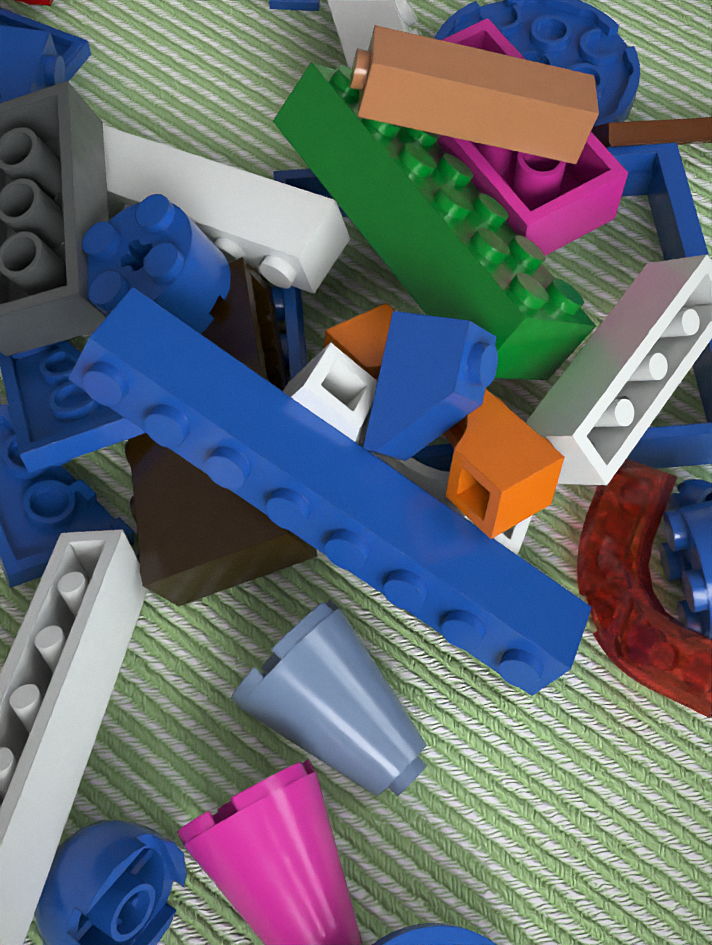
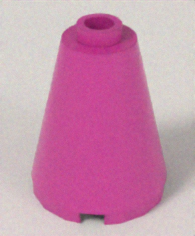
[177,759,362,945]

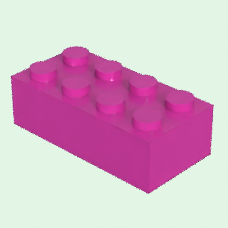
[436,18,628,256]

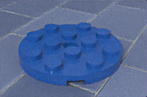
[434,0,640,126]

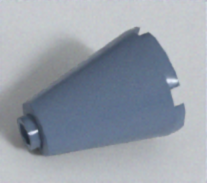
[230,599,427,797]

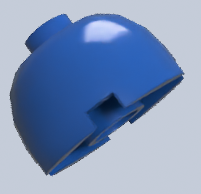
[34,820,187,945]

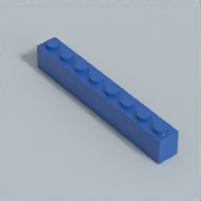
[68,287,592,696]

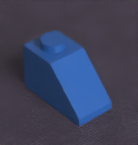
[363,311,498,461]

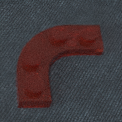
[577,459,712,718]

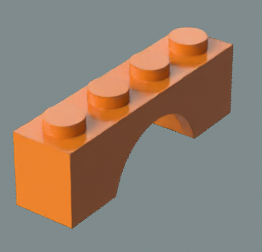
[324,303,565,539]

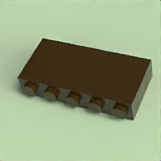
[125,257,318,606]

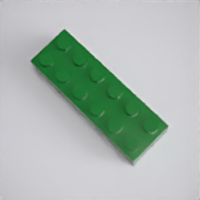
[273,62,596,380]

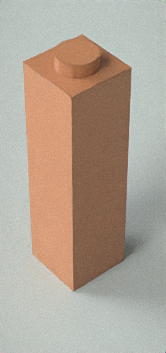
[349,25,599,164]

